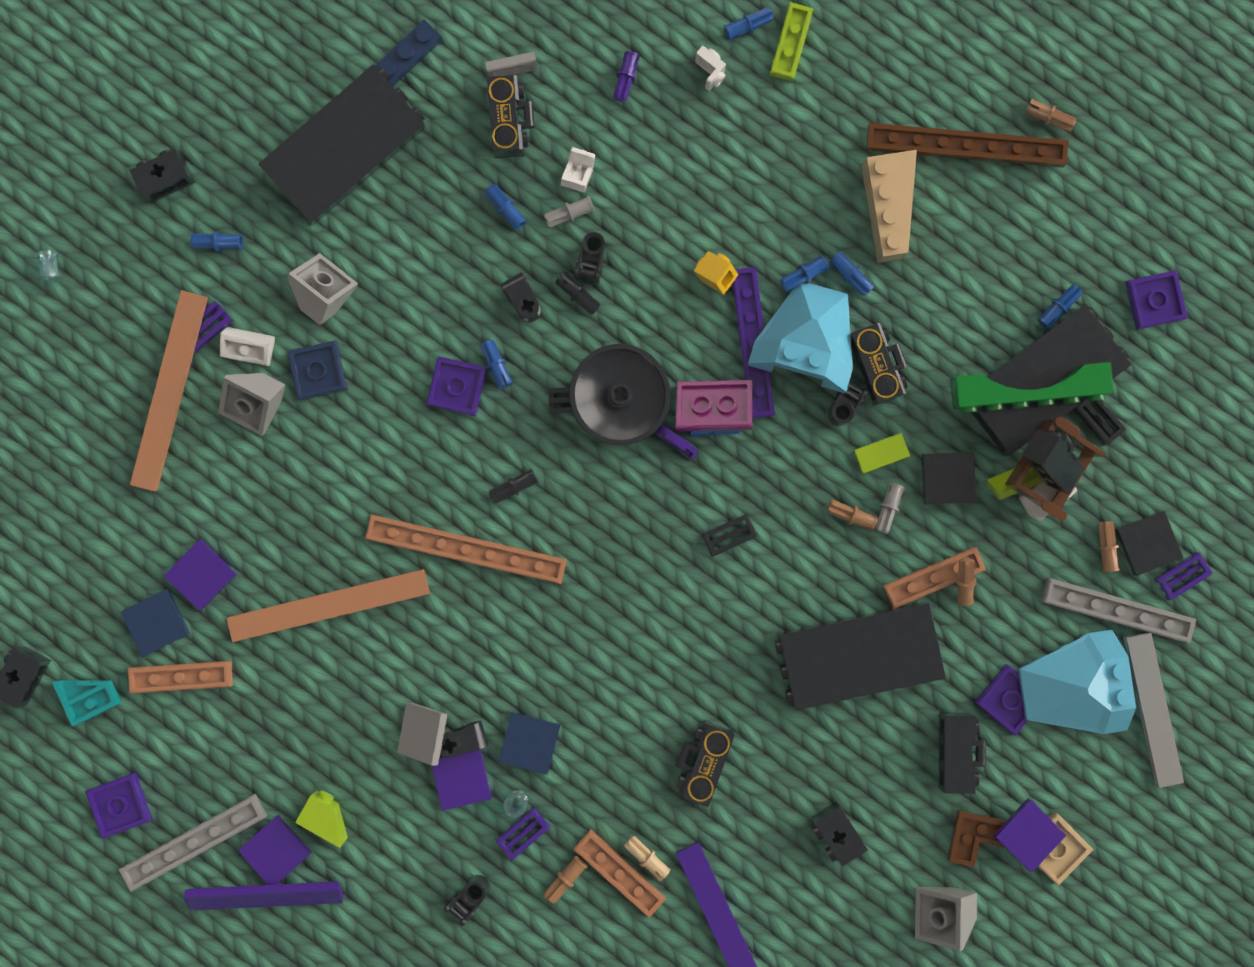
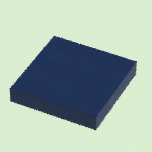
[287,340,348,401]
[121,589,190,657]
[499,711,561,775]

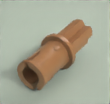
[1024,98,1076,131]
[827,500,878,532]
[1098,521,1119,572]
[956,557,977,606]
[544,855,588,903]

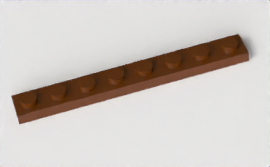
[866,123,1069,168]

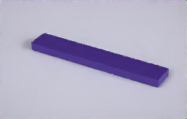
[732,267,775,418]
[676,841,757,967]
[183,882,344,910]

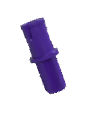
[613,51,640,103]

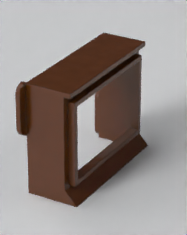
[1005,417,1105,521]

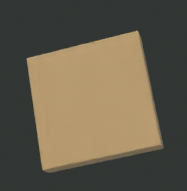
[1038,811,1094,885]

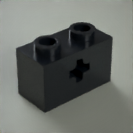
[129,149,196,204]
[0,646,51,708]
[811,801,868,867]

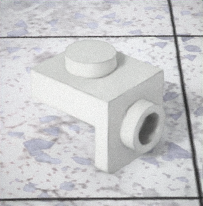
[695,46,726,91]
[561,147,595,192]

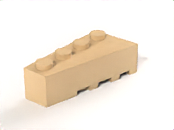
[862,150,917,263]

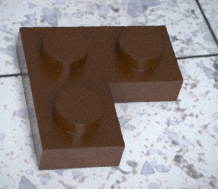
[947,809,1006,867]

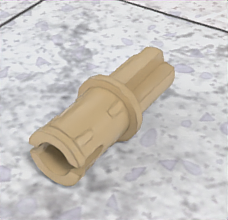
[625,836,670,882]

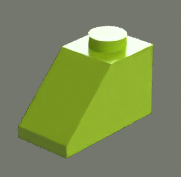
[295,791,348,848]

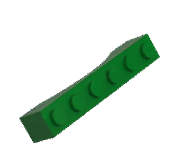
[950,362,1114,413]

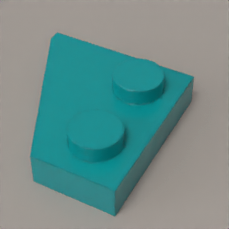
[52,680,122,727]

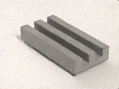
[485,52,538,77]

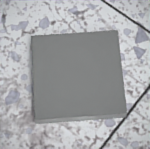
[397,703,447,765]

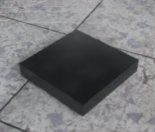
[922,452,976,504]
[1115,511,1184,576]

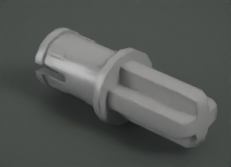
[544,196,595,227]
[876,483,905,534]

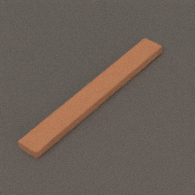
[130,290,208,491]
[365,515,567,584]
[227,569,430,642]

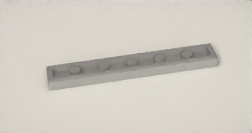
[1041,578,1196,643]
[1123,632,1184,788]
[119,794,267,892]

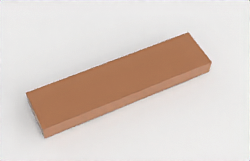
[882,547,986,609]
[128,660,233,694]
[573,829,666,918]

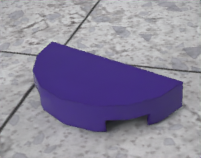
[654,425,699,459]

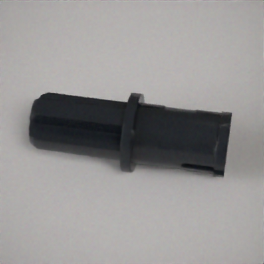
[555,272,600,315]
[489,469,539,503]

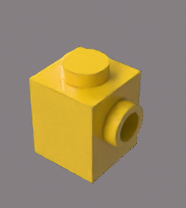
[694,251,738,295]

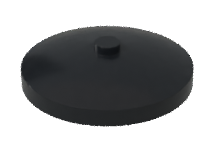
[569,344,671,446]

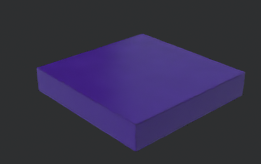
[1125,270,1188,330]
[426,356,487,416]
[164,539,237,611]
[974,664,1028,736]
[432,749,492,811]
[85,772,153,839]
[993,798,1067,873]
[238,815,312,885]

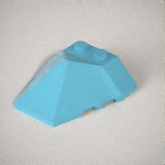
[748,282,853,393]
[1018,630,1136,734]

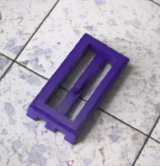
[194,301,233,353]
[1154,552,1213,601]
[495,806,551,861]

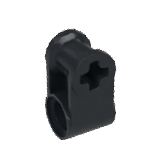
[574,232,606,283]
[500,272,541,322]
[827,378,869,427]
[440,720,489,758]
[443,874,489,927]

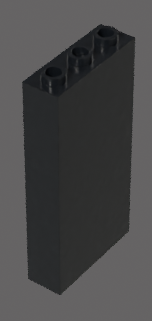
[259,64,425,225]
[971,304,1132,456]
[774,602,946,710]

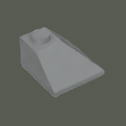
[287,253,358,325]
[218,373,285,436]
[915,887,977,951]

